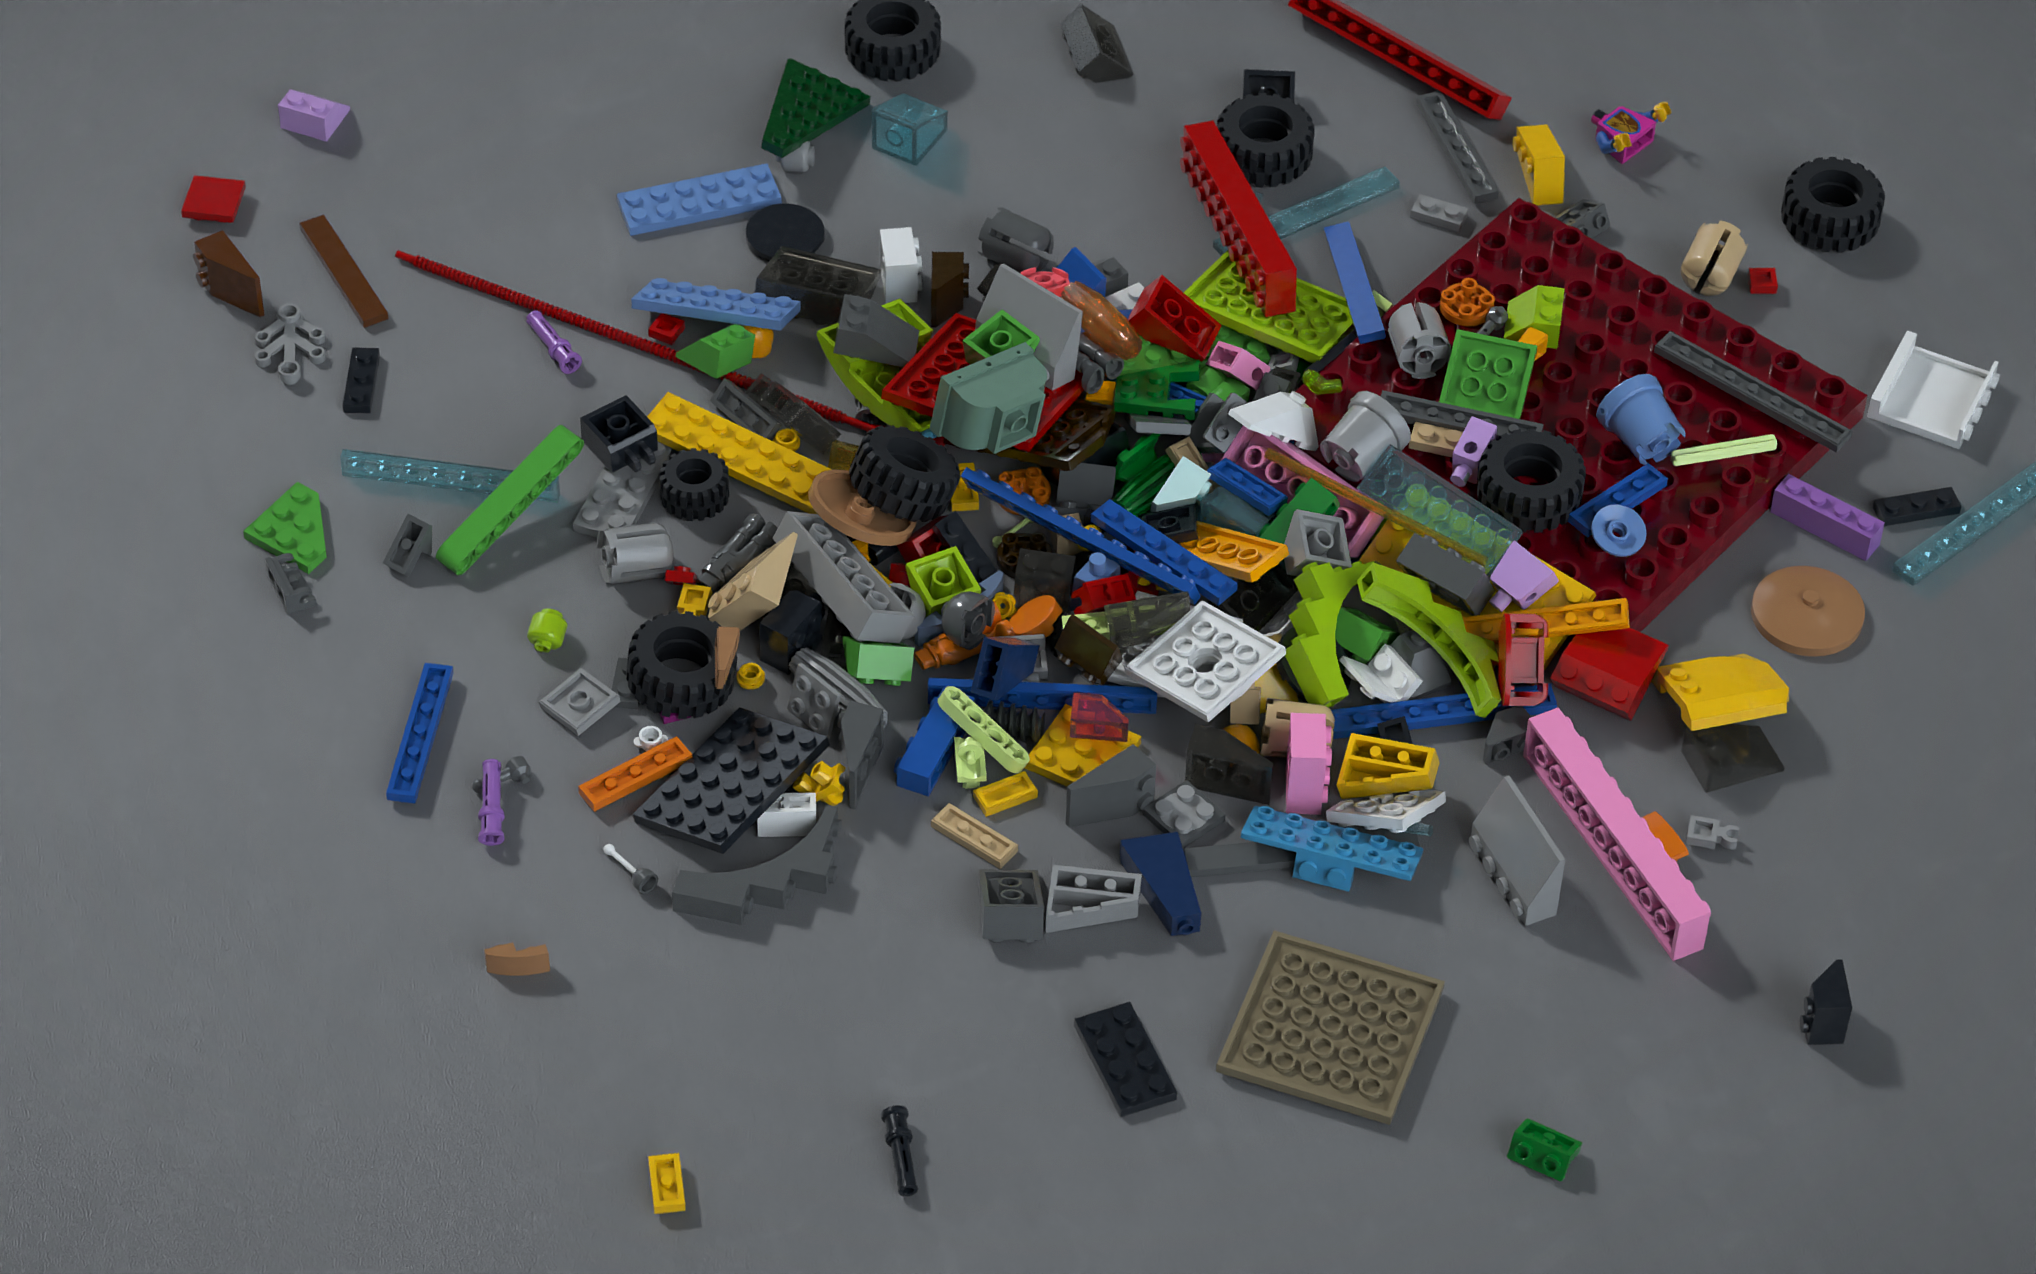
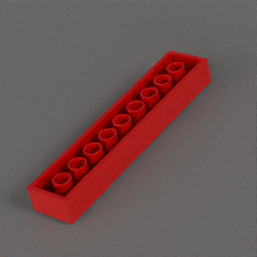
[1180,120,1297,317]

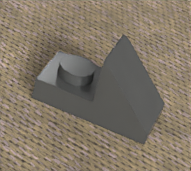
[383,514,432,577]

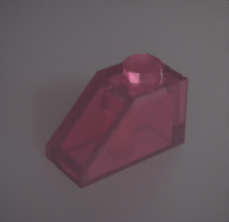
[1070,693,1129,742]

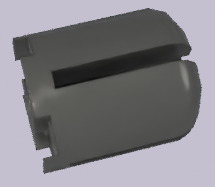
[978,207,1054,273]

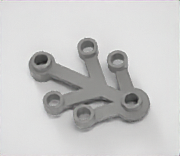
[254,303,326,385]

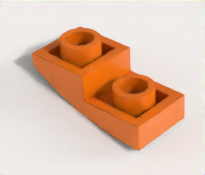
[1643,811,1689,861]

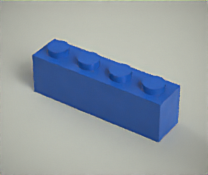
[894,687,975,797]

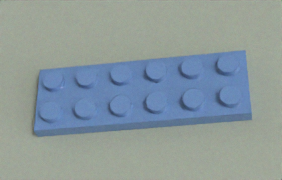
[617,163,782,236]
[631,278,801,331]

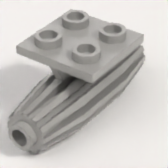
[787,648,888,739]

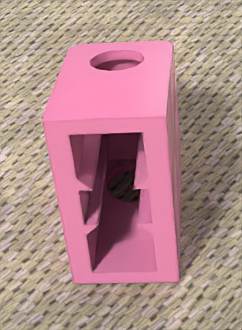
[1206,341,1270,391]

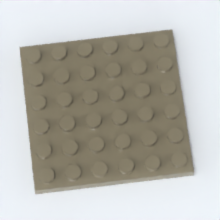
[1216,930,1445,1125]

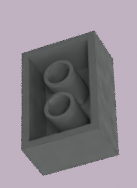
[1396,533,1495,616]

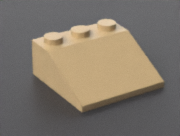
[708,532,798,631]

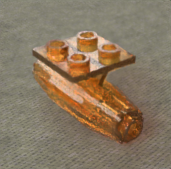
[1061,281,1142,364]

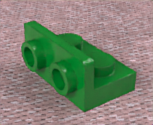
[1507,1118,1583,1181]

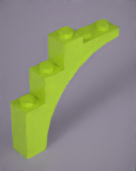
[1285,561,1374,708]
[1357,562,1501,718]

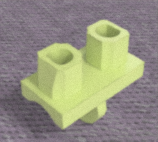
[954,737,987,789]

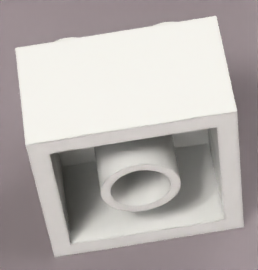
[880,227,922,303]

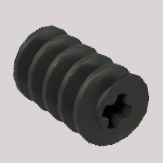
[985,699,1045,744]

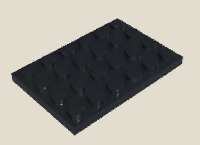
[632,707,830,854]

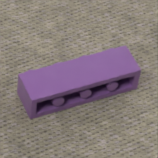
[1770,474,1885,561]

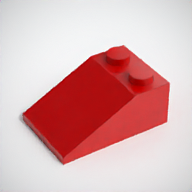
[1126,275,1222,362]

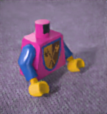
[1591,102,1672,164]

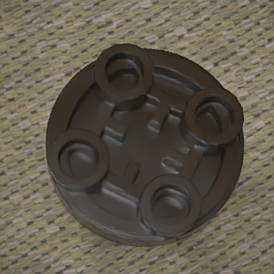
[997,532,1052,580]

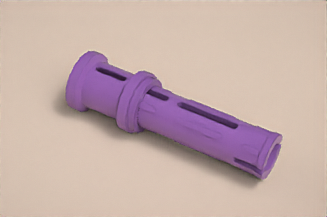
[526,310,582,374]
[478,759,505,846]

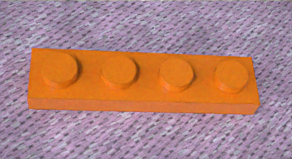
[578,736,693,812]

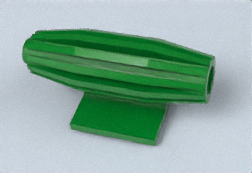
[1112,433,1202,518]

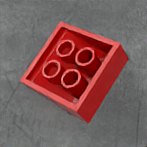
[1550,628,1669,721]

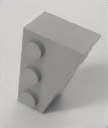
[1046,864,1142,933]

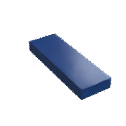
[1207,458,1288,516]

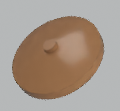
[808,470,916,546]
[1751,566,1865,657]

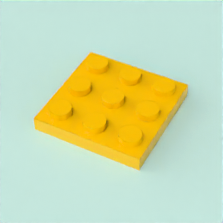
[1024,704,1141,787]

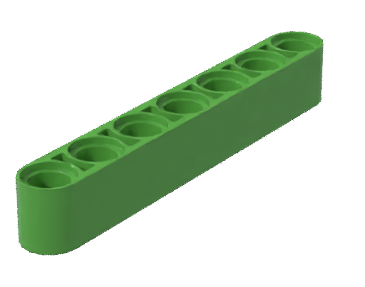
[436,425,584,575]

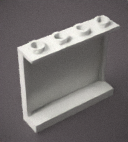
[1867,331,2000,449]

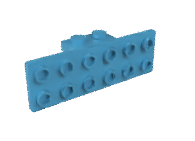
[1240,806,1423,892]

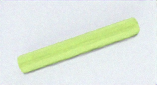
[1671,434,1777,466]

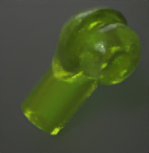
[1302,370,1342,394]

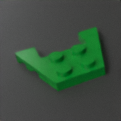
[1114,360,1200,420]

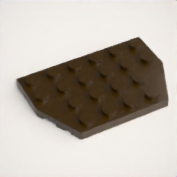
[942,398,1115,471]

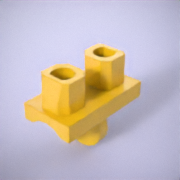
[792,761,846,806]

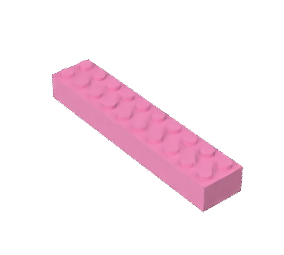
[1523,707,1711,961]

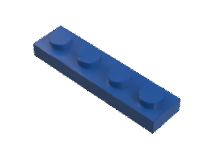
[1568,463,1668,538]

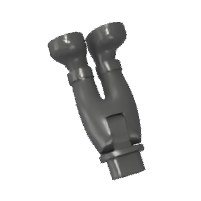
[1076,332,1124,394]
[696,513,778,593]

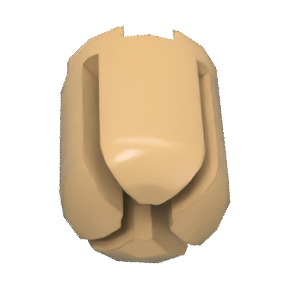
[1680,220,1748,296]
[1260,698,1335,758]

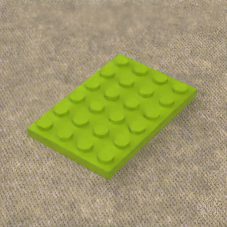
[1183,250,1355,363]

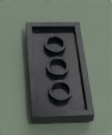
[1074,1002,1177,1118]

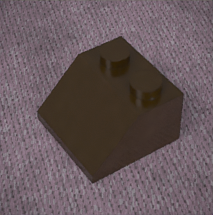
[931,252,969,327]
[1054,614,1123,685]

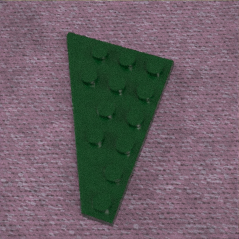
[761,58,871,158]

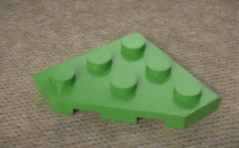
[243,482,327,574]

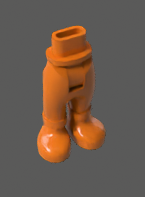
[914,601,1015,670]

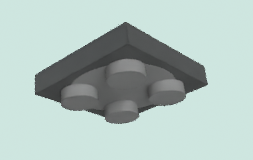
[1143,780,1226,848]

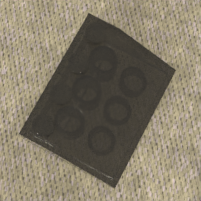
[755,246,882,325]

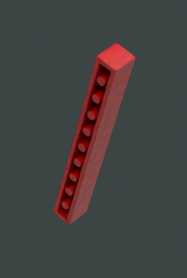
[1288,0,1512,120]

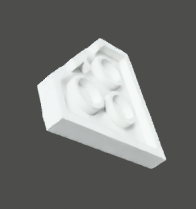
[1326,789,1446,833]

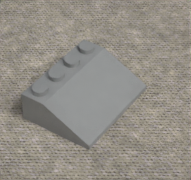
[975,263,1083,391]
[1469,775,1565,926]

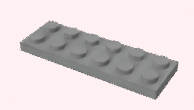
[573,414,676,538]

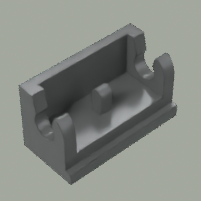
[265,553,317,615]

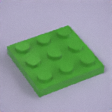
[1439,329,1537,419]

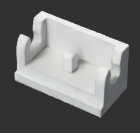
[757,793,816,837]

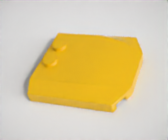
[1651,653,1789,731]

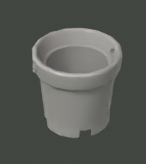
[1320,391,1411,482]

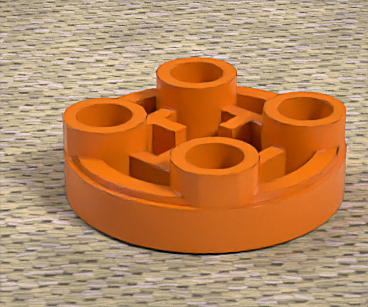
[1440,278,1495,327]
[997,467,1051,515]
[1009,595,1063,638]

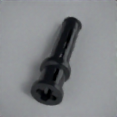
[881,1105,918,1197]

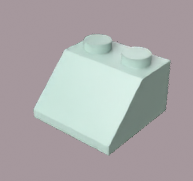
[1150,456,1212,512]

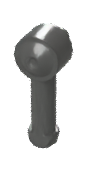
[1477,306,1508,336]
[472,756,531,794]

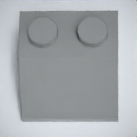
[1284,509,1352,576]

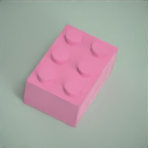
[1285,713,1332,815]

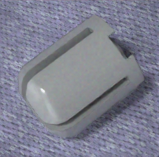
[1388,302,1451,379]
[597,523,673,584]

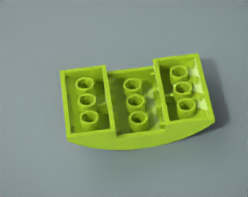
[816,298,933,432]

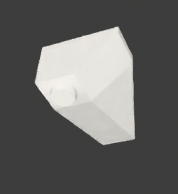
[1228,391,1319,451]

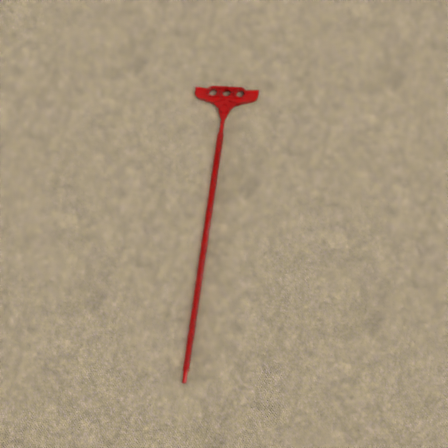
[395,250,945,446]

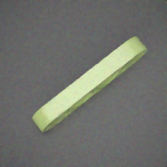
[938,686,1030,773]

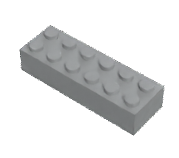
[772,511,914,643]

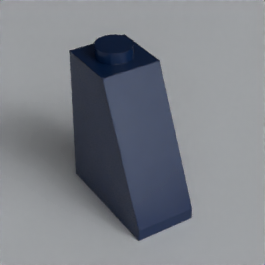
[970,637,1040,700]

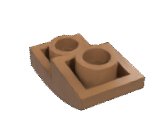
[484,942,550,976]

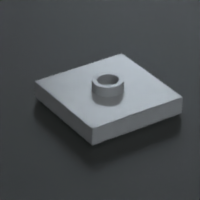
[539,668,621,736]

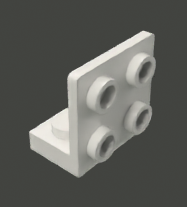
[1339,644,1423,703]

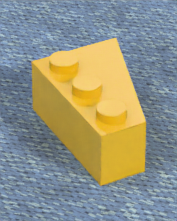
[1513,124,1565,206]
[1336,733,1440,799]

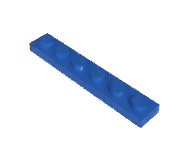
[1091,499,1237,606]
[386,663,454,804]

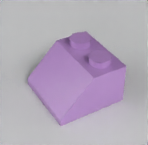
[278,89,350,142]

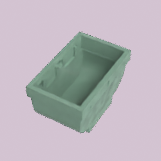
[930,342,1047,454]

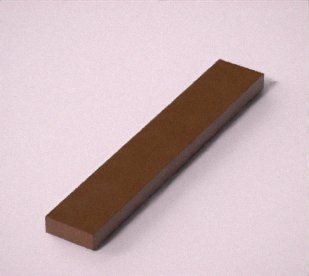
[300,214,388,328]

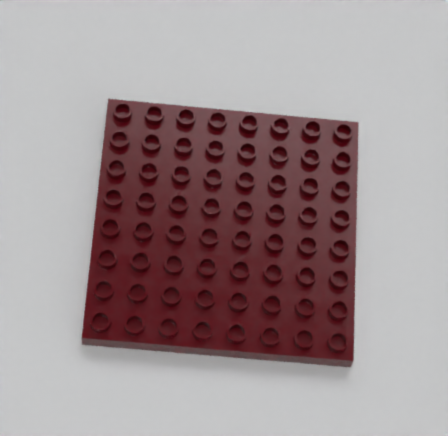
[1293,198,1868,638]

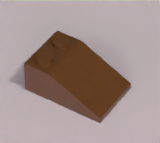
[193,230,265,317]

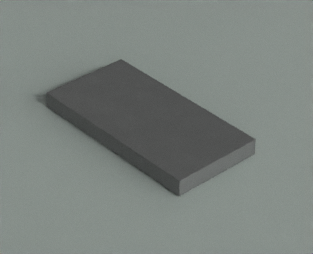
[1124,411,1191,435]

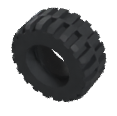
[845,0,941,82]
[1217,93,1315,188]
[1781,157,1885,253]
[849,425,960,522]
[1477,429,1586,533]
[626,611,738,719]

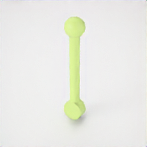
[992,518,1033,548]

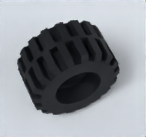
[659,448,729,521]

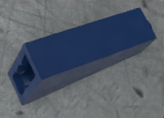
[1119,832,1202,936]

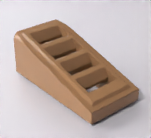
[715,627,740,689]

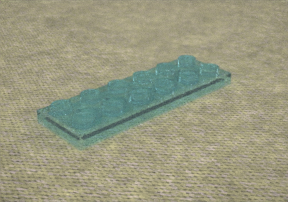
[1357,444,1523,577]

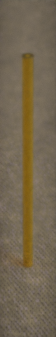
[1264,448,1488,567]

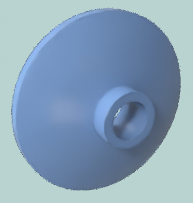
[1591,505,1646,557]

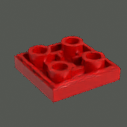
[181,175,246,223]

